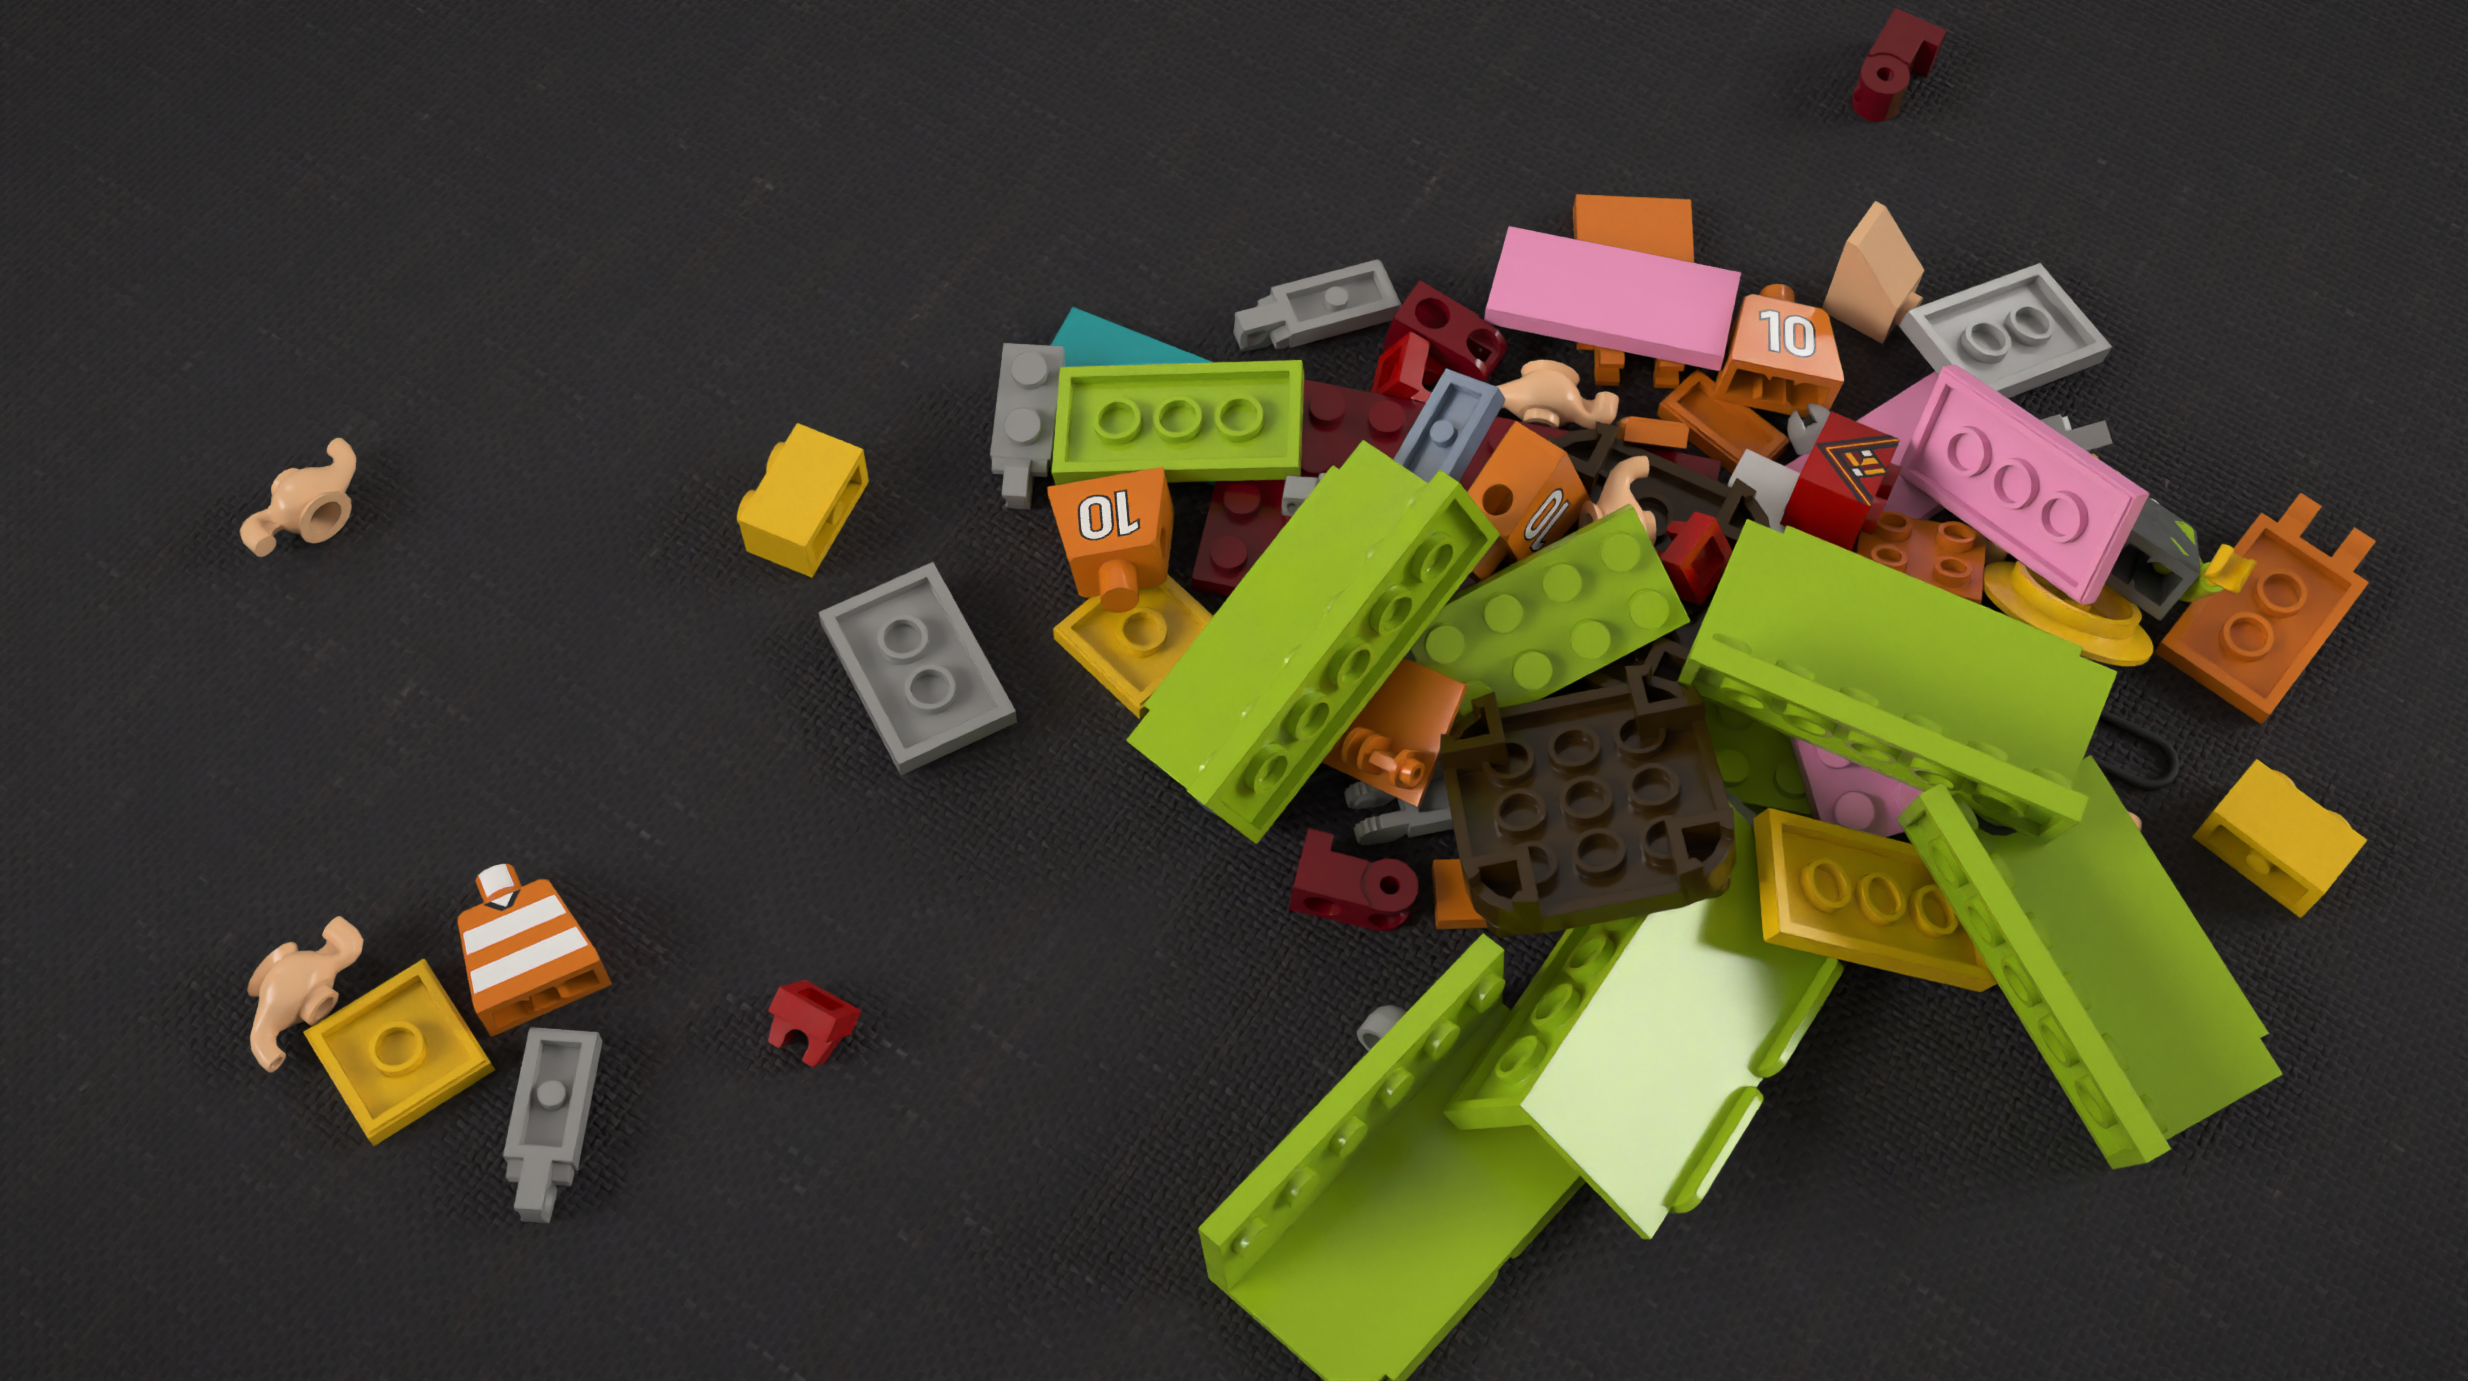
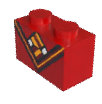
[1780,412,1902,551]

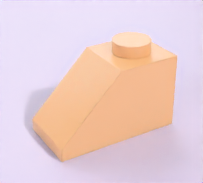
[1822,201,1924,344]

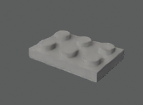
[1899,263,2112,398]
[818,562,1017,775]

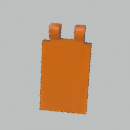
[1573,194,1694,389]
[2154,493,2376,725]

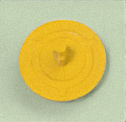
[1983,560,2153,666]

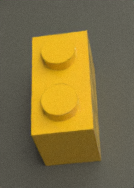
[737,423,869,578]
[2192,759,2367,918]

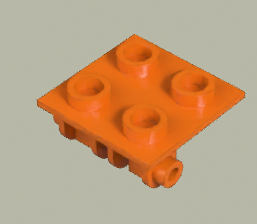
[1856,511,1987,605]
[1322,657,1468,807]

